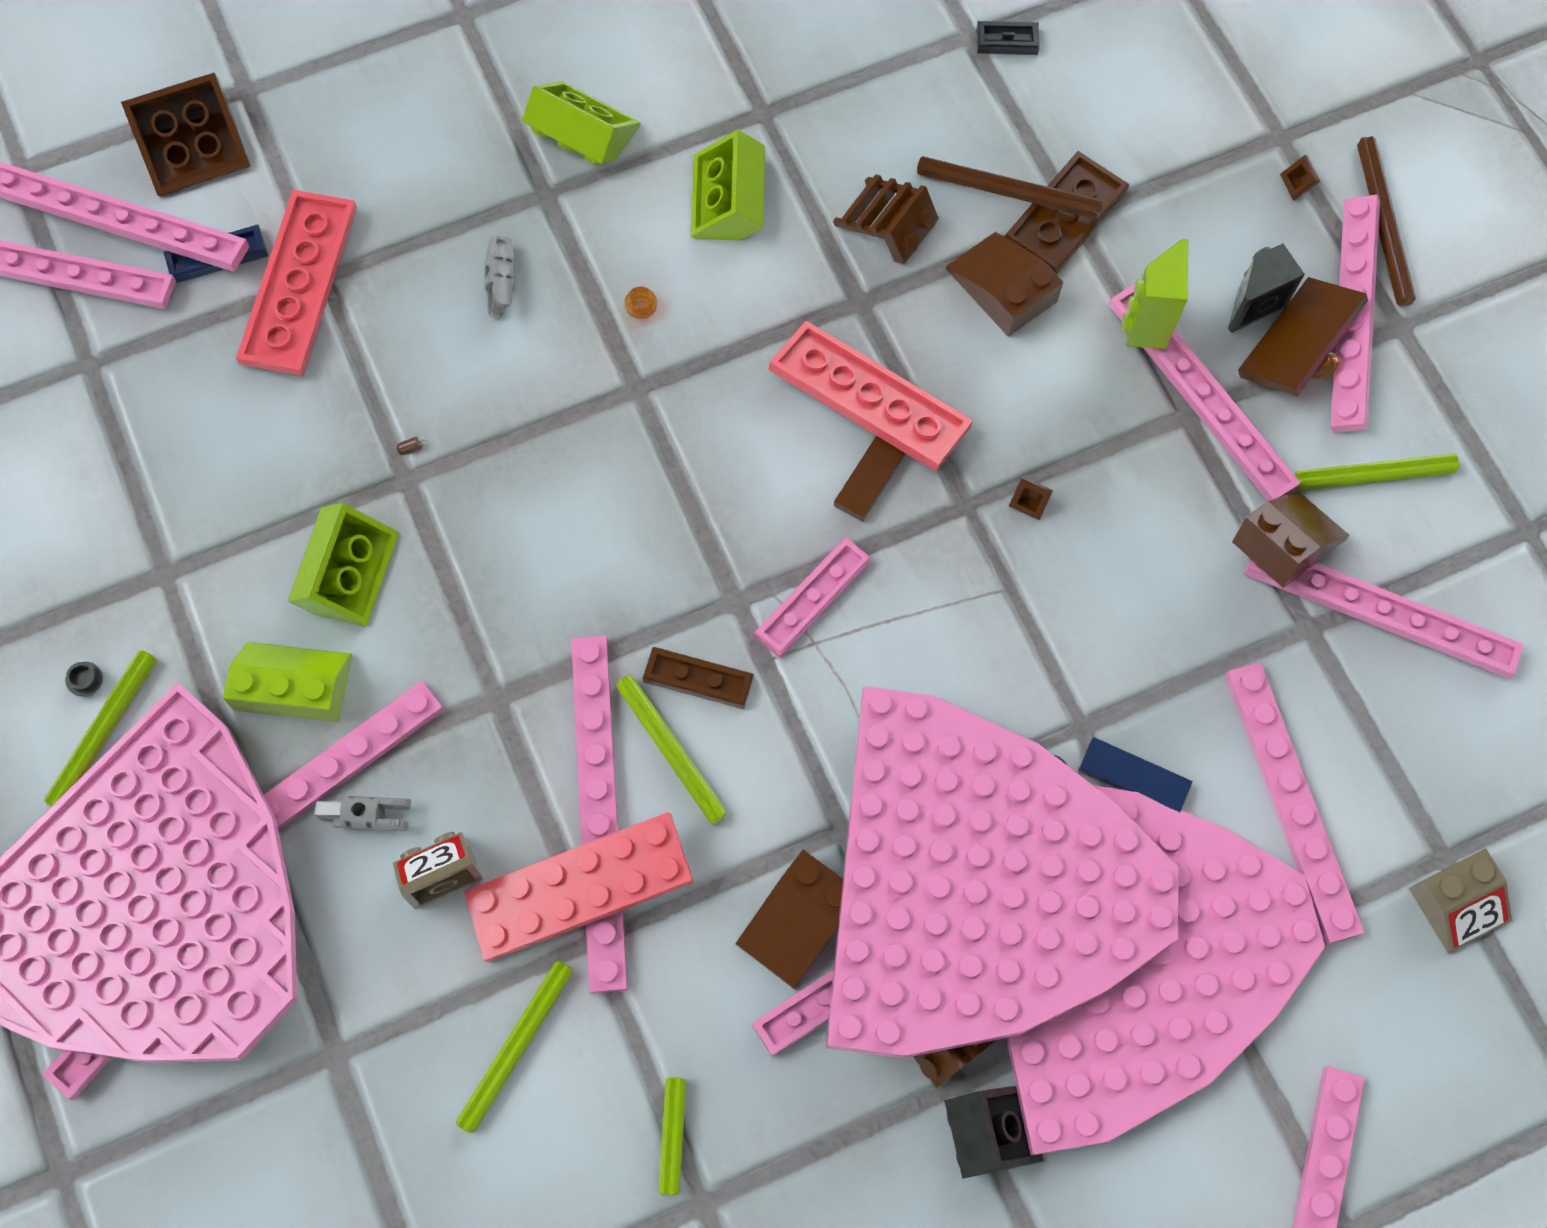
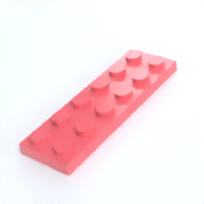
[236,189,357,376]
[768,321,973,472]
[464,812,695,963]

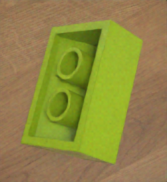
[521,81,641,165]
[691,129,765,240]
[1121,239,1189,349]
[287,502,399,627]
[223,642,352,722]

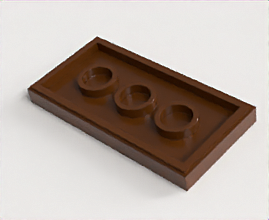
[1004,151,1130,275]
[1238,277,1368,397]

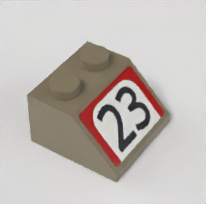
[393,832,483,909]
[1409,848,1512,954]

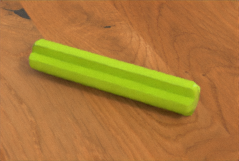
[658,1077,686,1196]

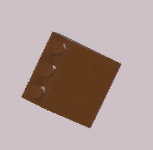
[121,72,251,196]

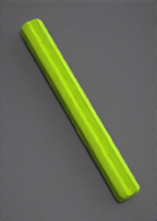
[1295,453,1460,491]
[44,650,156,807]
[616,674,727,825]
[456,961,573,1133]

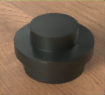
[65,661,103,697]

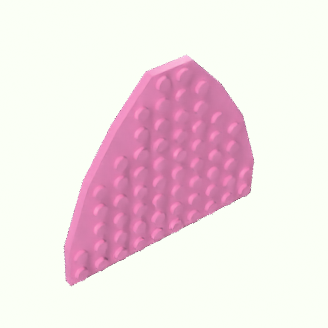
[0,682,297,1063]
[826,686,1179,1059]
[1006,785,1325,1156]

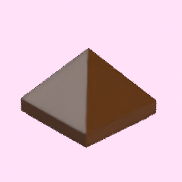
[1280,155,1321,200]
[1009,476,1053,520]

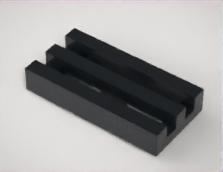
[976,21,1040,55]

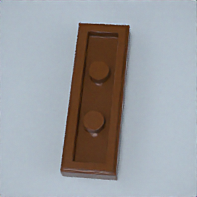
[834,436,906,522]
[643,647,754,709]

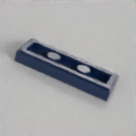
[163,224,269,283]
[1078,737,1193,813]

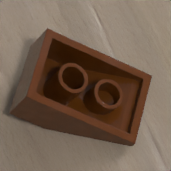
[946,232,1064,337]
[1232,491,1350,588]
[735,849,843,989]

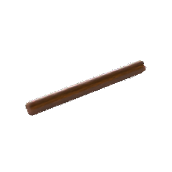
[1357,136,1416,307]
[917,156,1103,219]

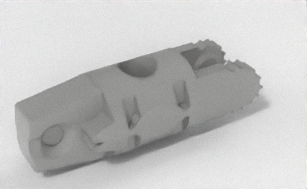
[485,235,515,319]
[314,795,411,831]

